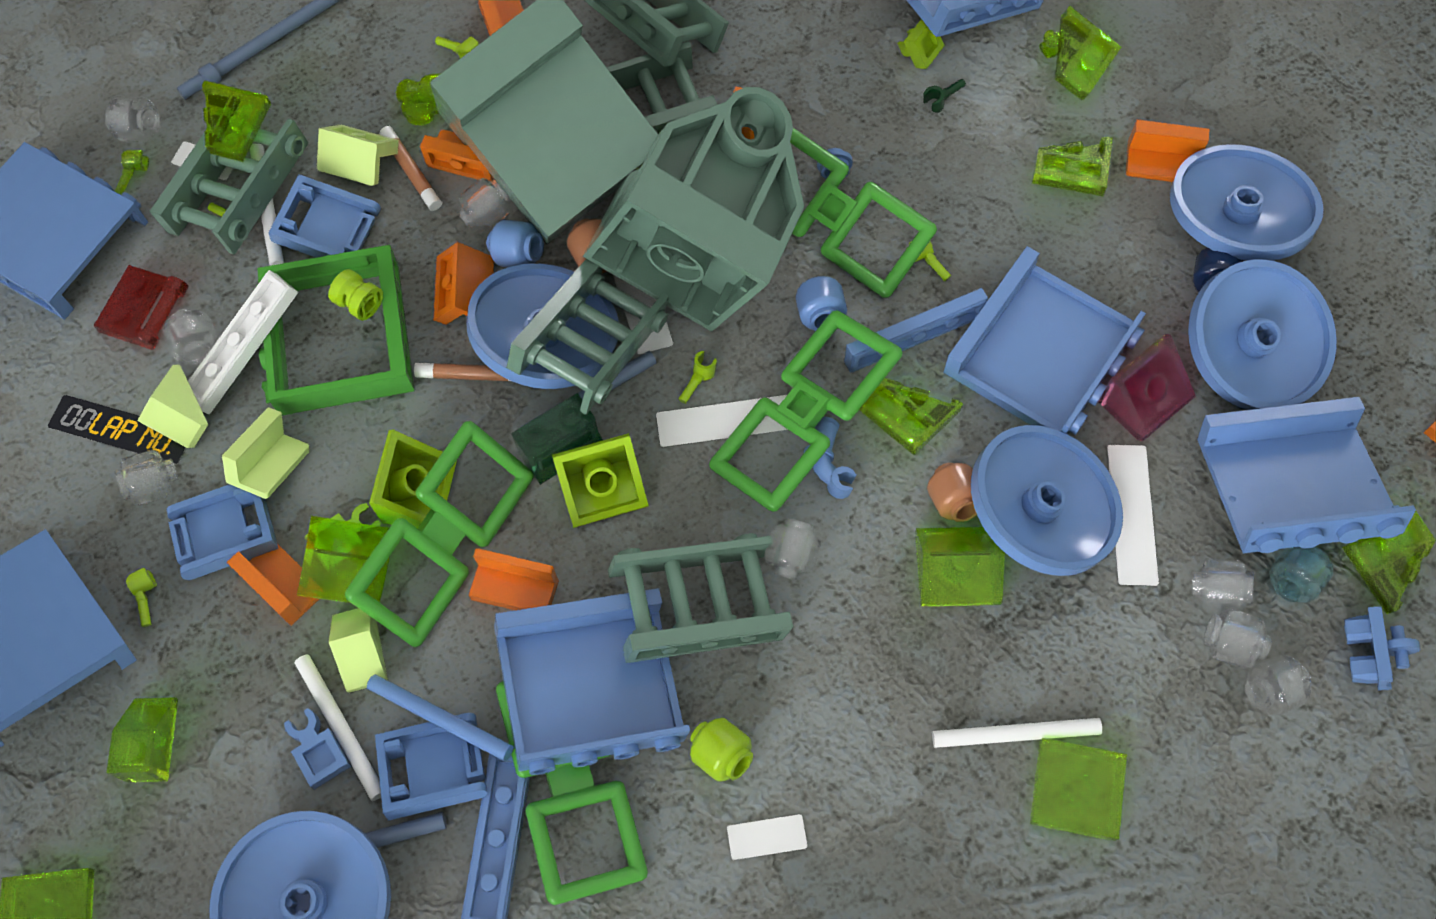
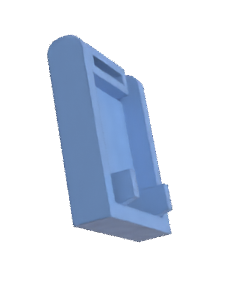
[268,174,381,258]
[166,484,279,580]
[375,713,487,821]

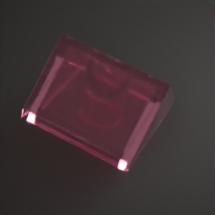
[1098,334,1196,442]

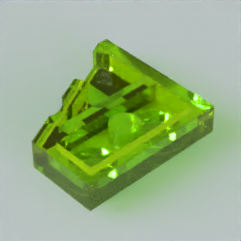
[1055,6,1122,101]
[202,80,271,162]
[1032,136,1113,197]
[859,378,963,455]
[1342,511,1436,614]

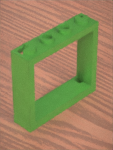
[256,245,415,415]

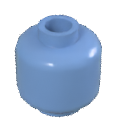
[486,220,544,267]
[795,276,847,331]

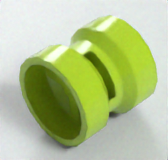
[328,269,383,321]

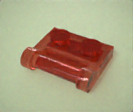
[93,265,189,350]

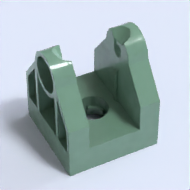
[583,87,804,332]

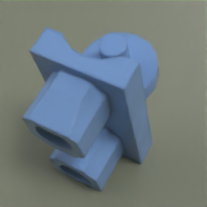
[1344,606,1421,690]

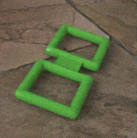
[790,128,937,298]
[709,310,903,512]
[345,421,534,647]
[496,681,648,905]

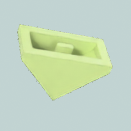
[137,365,208,448]
[329,608,388,693]

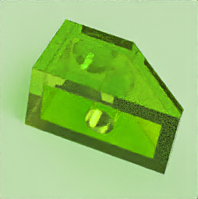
[106,697,178,782]

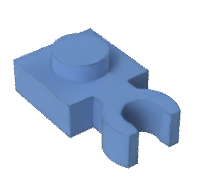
[284,708,352,790]

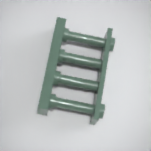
[584,0,729,67]
[606,41,718,135]
[149,104,309,255]
[506,259,669,414]
[608,533,793,663]

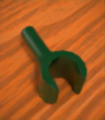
[923,79,966,113]

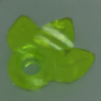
[396,73,440,126]

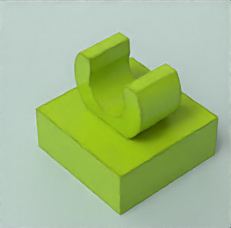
[898,19,944,69]

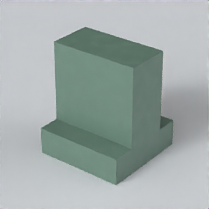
[430,0,658,244]

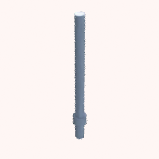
[177,0,340,99]

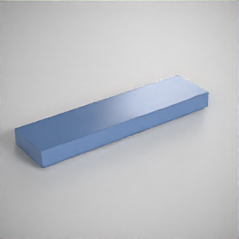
[844,288,988,372]
[461,753,530,919]

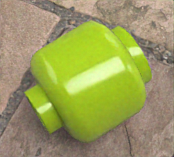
[690,717,753,782]

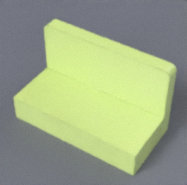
[317,125,399,186]
[222,407,309,499]

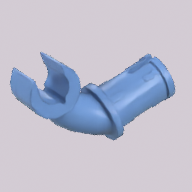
[804,417,857,499]

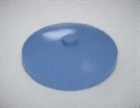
[1170,144,1323,261]
[1188,259,1337,410]
[466,263,619,389]
[971,425,1123,576]
[210,811,391,919]

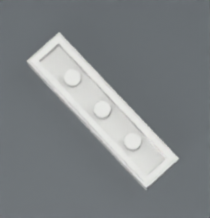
[188,270,298,415]

